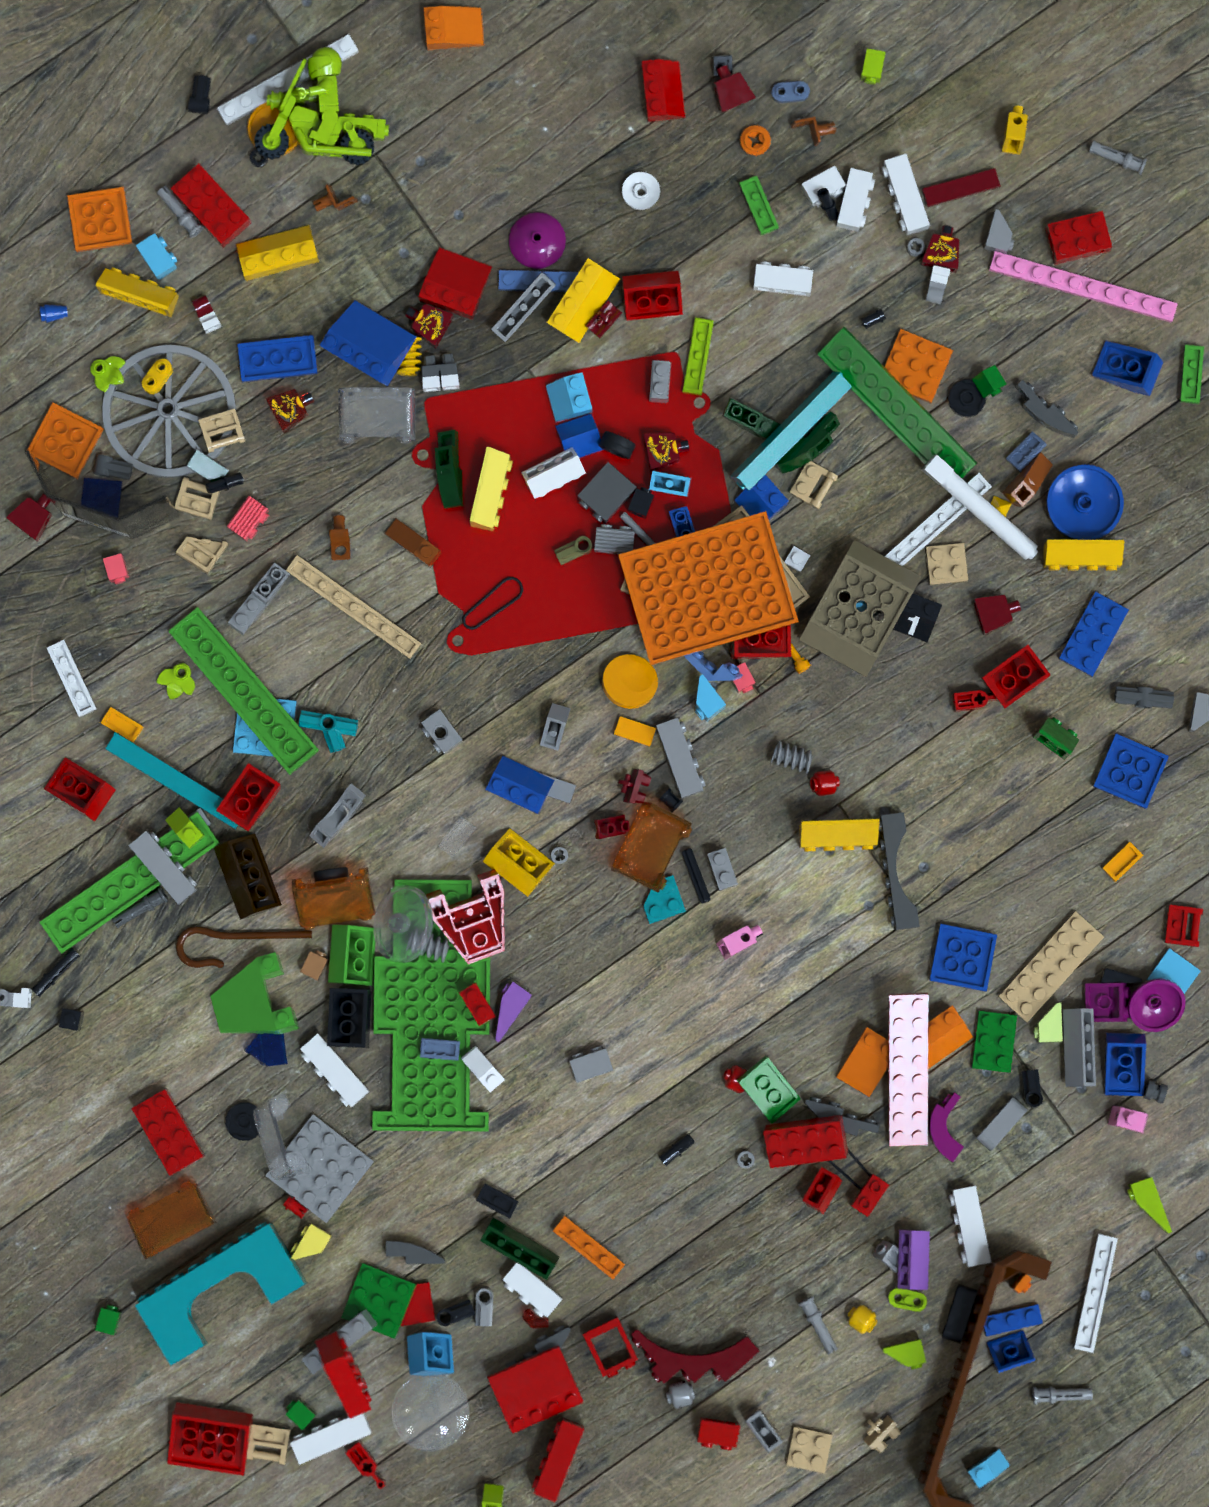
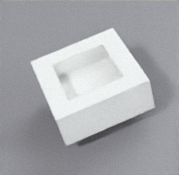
[785,546,810,573]

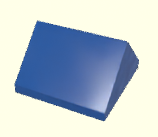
[555,414,604,458]
[987,1331,1036,1373]

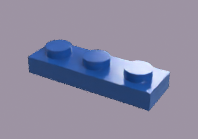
[984,1304,1043,1337]

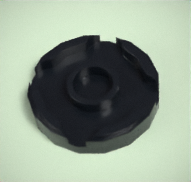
[948,379,986,418]
[225,1103,264,1141]

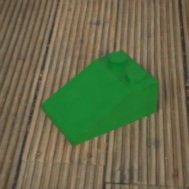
[1033,717,1079,760]

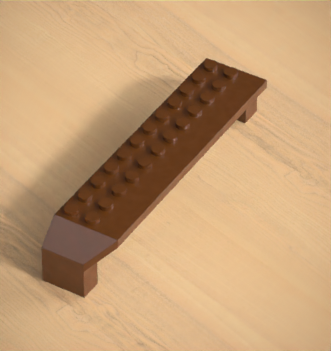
[918,1250,1052,1507]

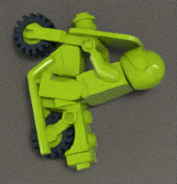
[254,47,389,165]

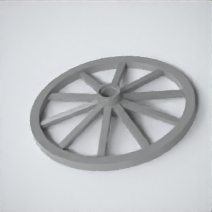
[102,345,236,478]

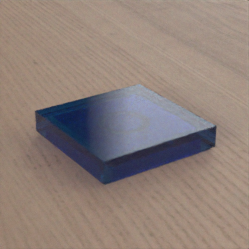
[80,478,123,520]

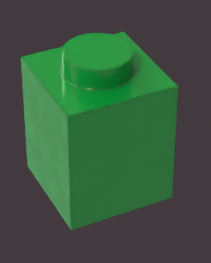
[972,365,1007,398]
[95,1305,122,1336]
[285,1399,317,1430]

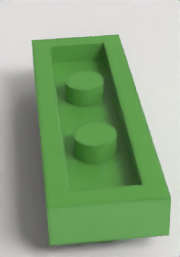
[739,176,779,236]
[1180,345,1204,404]

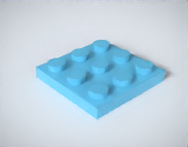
[233,699,297,757]

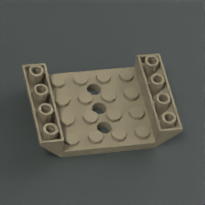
[799,540,921,677]

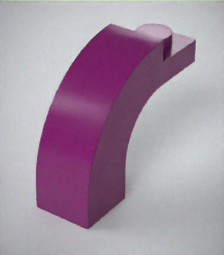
[929,1092,964,1163]

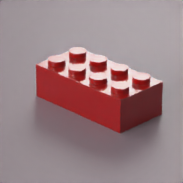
[170,163,251,248]
[131,1089,205,1176]
[763,1115,848,1168]
[315,1332,372,1419]
[532,1418,585,1502]

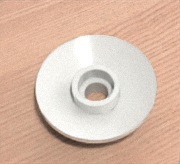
[622,172,660,210]

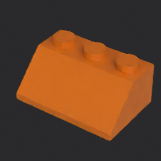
[928,1005,973,1069]

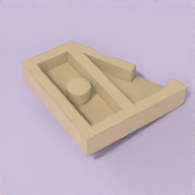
[176,537,228,574]

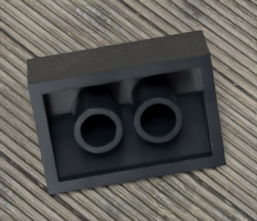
[327,988,372,1048]

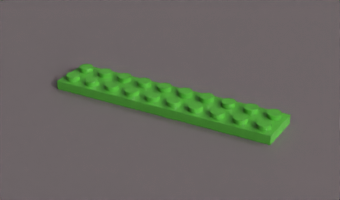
[168,607,319,775]
[40,812,220,954]

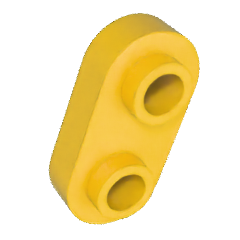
[142,359,173,394]

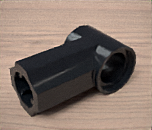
[188,75,211,115]
[1021,1069,1043,1109]
[436,1299,475,1327]

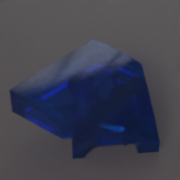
[244,1033,288,1067]

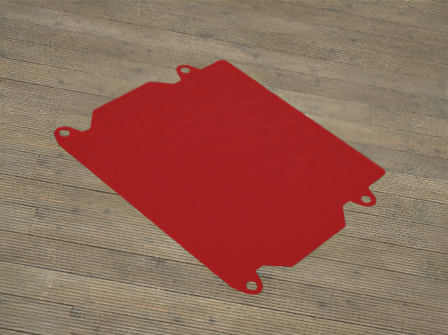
[412,352,731,656]

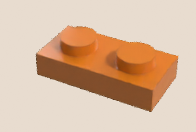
[1010,1273,1032,1294]

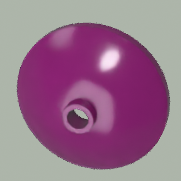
[509,212,566,269]
[1128,978,1186,1032]

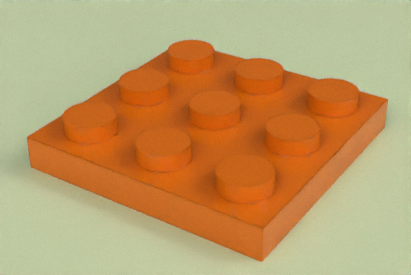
[67,187,133,252]
[885,329,953,403]
[26,403,104,479]

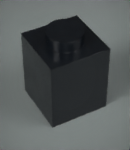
[628,487,654,519]
[59,1008,84,1031]

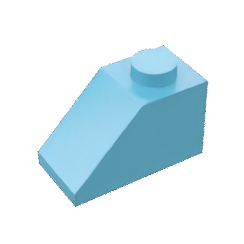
[967,1449,1010,1488]

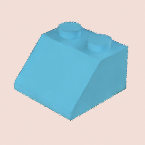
[546,372,593,422]
[695,674,726,722]

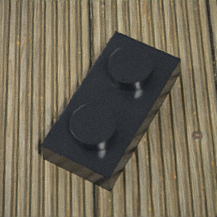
[476,1184,519,1219]

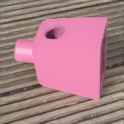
[716,925,763,960]
[1108,1106,1148,1134]

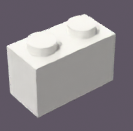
[801,166,846,207]

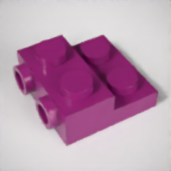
[1085,983,1131,1022]

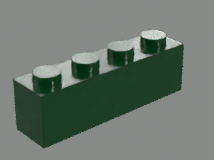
[480,1217,560,1280]

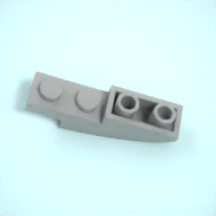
[228,563,290,635]

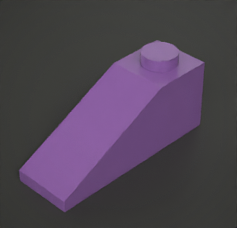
[495,982,532,1043]

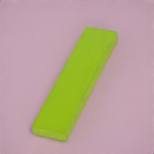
[683,317,714,395]

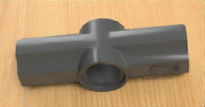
[1114,686,1174,709]

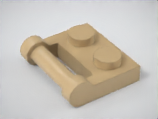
[199,408,245,453]
[789,461,838,510]
[174,477,220,520]
[247,1424,291,1465]

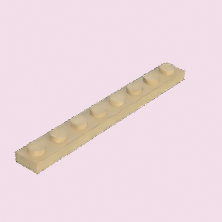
[286,555,421,659]

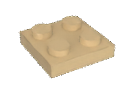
[926,543,968,585]
[786,1427,833,1474]

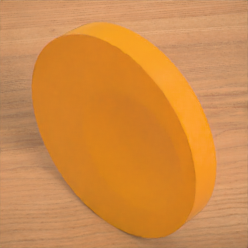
[248,102,298,155]
[602,654,658,709]

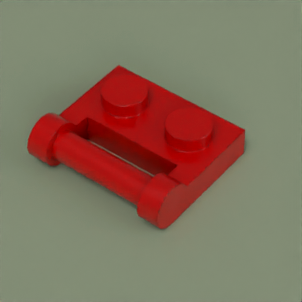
[1164,905,1203,947]

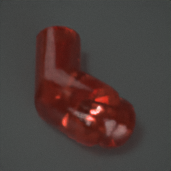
[522,1309,549,1328]

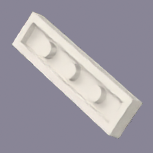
[47,640,97,717]

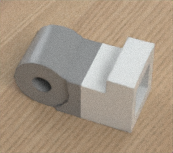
[926,265,950,305]
[0,988,32,1008]

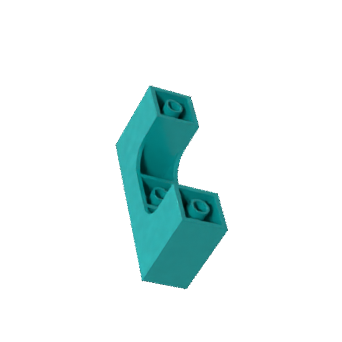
[135,1222,307,1366]

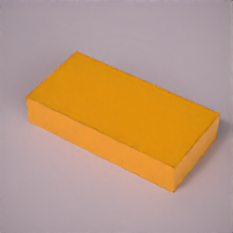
[101,707,144,743]
[614,716,656,747]
[1102,842,1143,882]

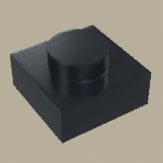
[712,54,733,75]

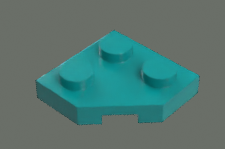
[643,875,686,924]

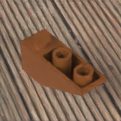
[1002,452,1053,507]

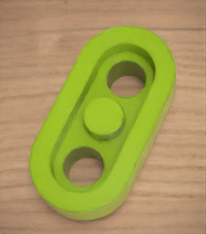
[888,1288,927,1312]

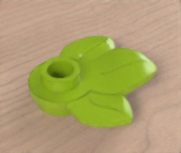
[90,356,125,392]
[157,663,195,700]

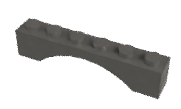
[879,812,920,931]

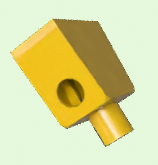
[1002,106,1028,155]

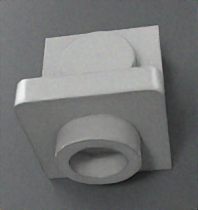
[872,1240,899,1273]

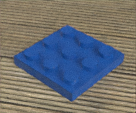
[1093,734,1169,809]
[929,924,997,992]

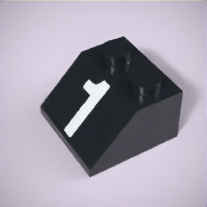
[893,594,942,643]

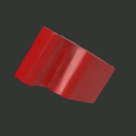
[952,690,999,712]
[345,1441,386,1489]

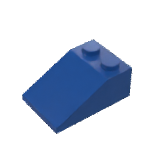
[1092,341,1163,396]
[1105,1033,1146,1096]

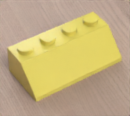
[470,447,513,531]

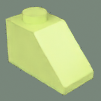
[1034,1003,1063,1042]

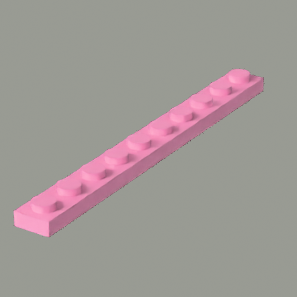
[989,251,1178,323]

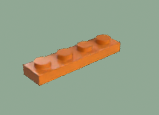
[553,1216,625,1279]

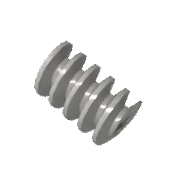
[771,741,813,774]
[407,929,450,963]

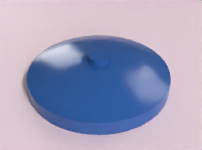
[1046,465,1124,540]

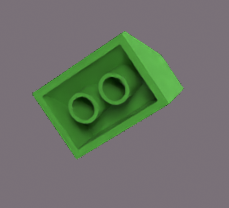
[328,925,377,986]

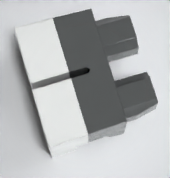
[422,354,460,392]

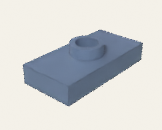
[1006,431,1047,472]
[420,1038,460,1061]

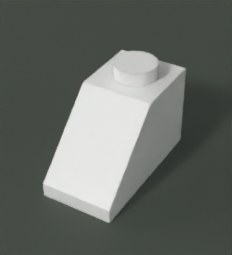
[461,1046,505,1092]

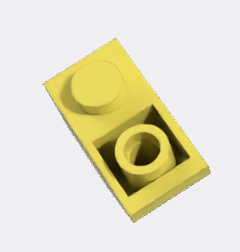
[291,1224,332,1260]

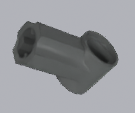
[93,454,133,480]

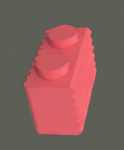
[227,496,269,541]

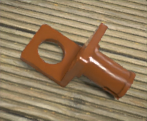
[791,117,836,146]
[313,184,358,212]
[329,515,351,561]

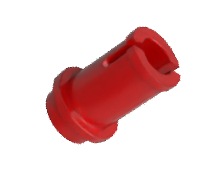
[283,1196,308,1219]

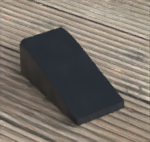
[1100,968,1142,983]

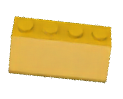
[236,225,319,281]
[547,258,620,343]
[95,267,179,317]
[1043,539,1124,571]

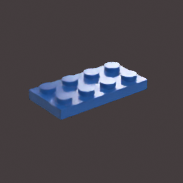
[238,335,318,382]
[1059,591,1129,677]

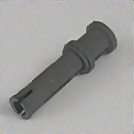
[112,887,169,928]

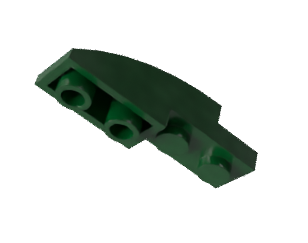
[722,398,781,440]
[776,411,840,474]
[435,430,463,509]

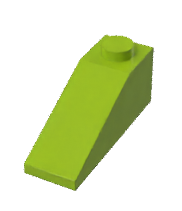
[1127,1177,1172,1234]

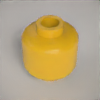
[847,1305,877,1334]

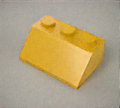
[483,828,555,897]

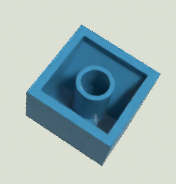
[407,1332,454,1376]

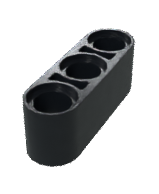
[942,1284,977,1344]

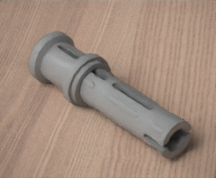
[1089,141,1147,175]
[157,186,204,238]
[798,1296,838,1355]
[1032,1386,1093,1405]

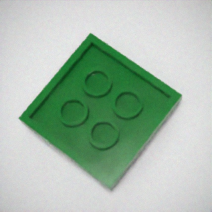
[341,1263,417,1339]

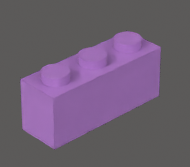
[897,1230,930,1290]

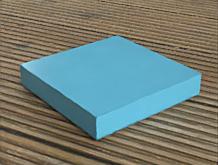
[1146,948,1201,994]

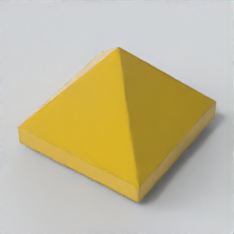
[991,496,1012,517]

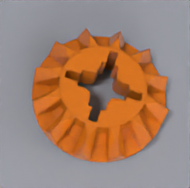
[740,125,771,156]

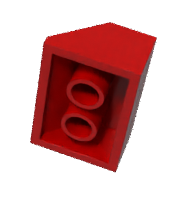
[642,59,685,122]
[622,270,683,321]

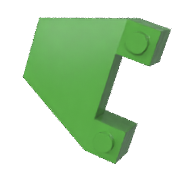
[210,952,299,1034]

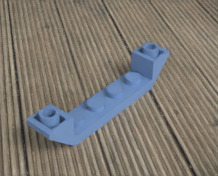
[684,651,743,681]

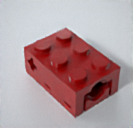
[1045,211,1112,265]

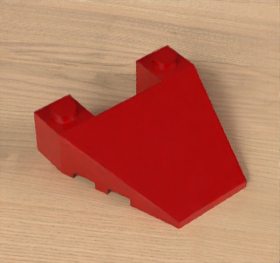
[422,869,505,964]

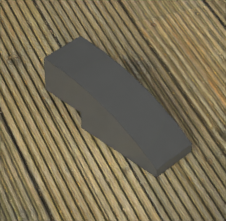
[386,1241,445,1264]

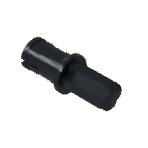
[817,188,839,221]
[206,473,244,494]
[659,1134,695,1166]

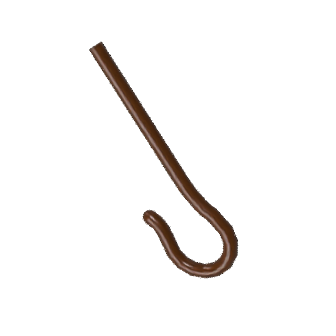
[176,926,312,968]

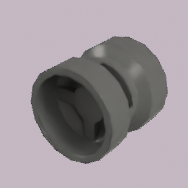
[1144,1080,1168,1104]

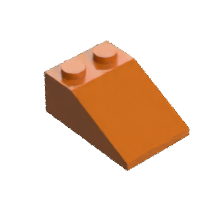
[424,6,484,50]
[836,1027,888,1097]

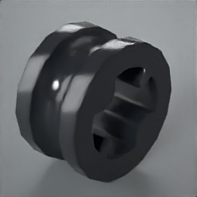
[250,149,268,168]

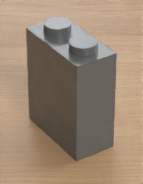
[577,462,637,523]

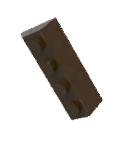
[214,834,282,920]

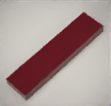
[922,168,1001,208]

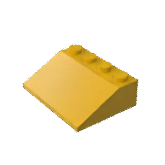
[799,819,879,852]

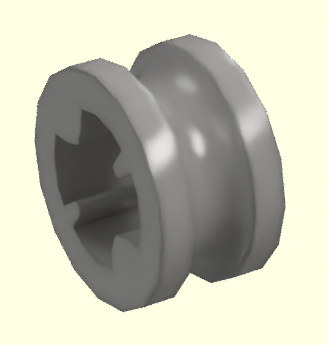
[907,238,925,257]
[551,847,568,864]
[737,1151,755,1169]

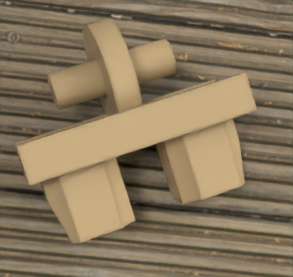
[864,1415,900,1453]

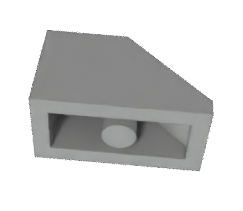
[984,209,1014,254]
[1188,692,1209,732]
[540,703,571,751]

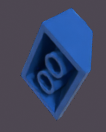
[486,756,555,815]

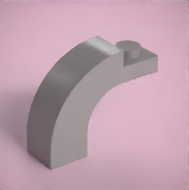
[309,783,366,848]

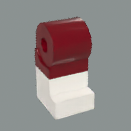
[192,295,222,334]

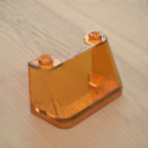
[611,802,692,893]
[292,867,376,930]
[126,1180,217,1260]

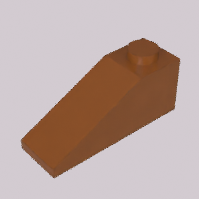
[384,519,441,568]

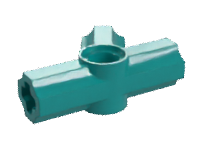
[299,710,358,753]

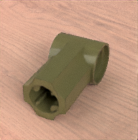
[554,536,593,566]

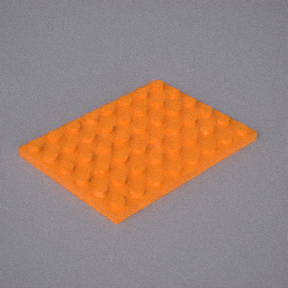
[618,511,799,665]

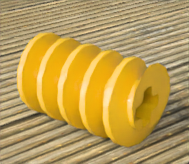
[397,336,422,376]

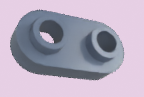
[772,81,810,103]

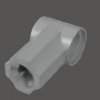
[475,1287,494,1326]

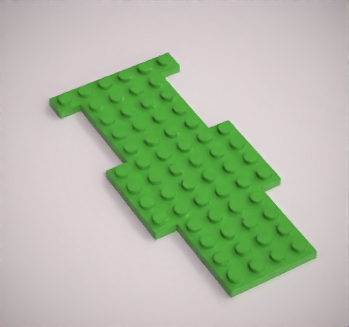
[372,880,490,1131]

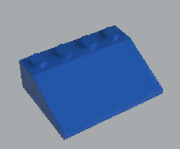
[319,300,417,386]

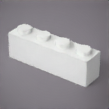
[881,154,930,236]
[301,1034,370,1107]
[949,1186,991,1267]
[290,1413,372,1465]

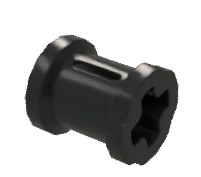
[658,788,683,813]

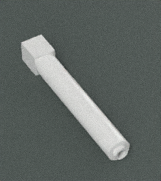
[921,455,1038,560]

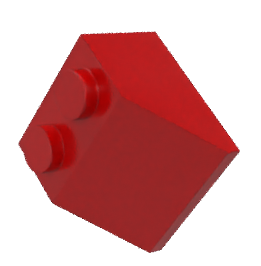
[697,1417,740,1451]

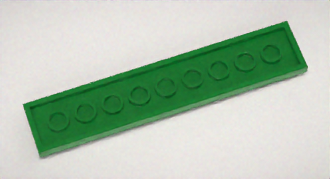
[817,327,977,478]

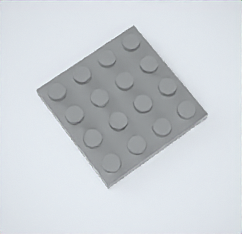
[265,1114,374,1223]

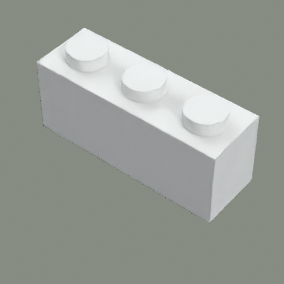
[837,168,875,232]
[753,262,813,296]
[522,447,586,499]
[503,1263,562,1317]

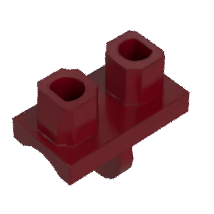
[586,301,622,339]
[617,769,651,804]
[594,814,630,839]

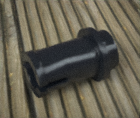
[861,309,886,329]

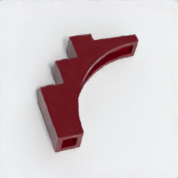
[631,1329,760,1384]

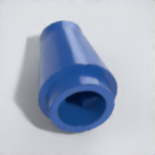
[39,304,68,323]

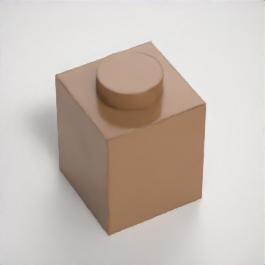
[300,950,329,981]

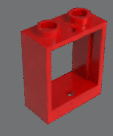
[583,1317,638,1378]

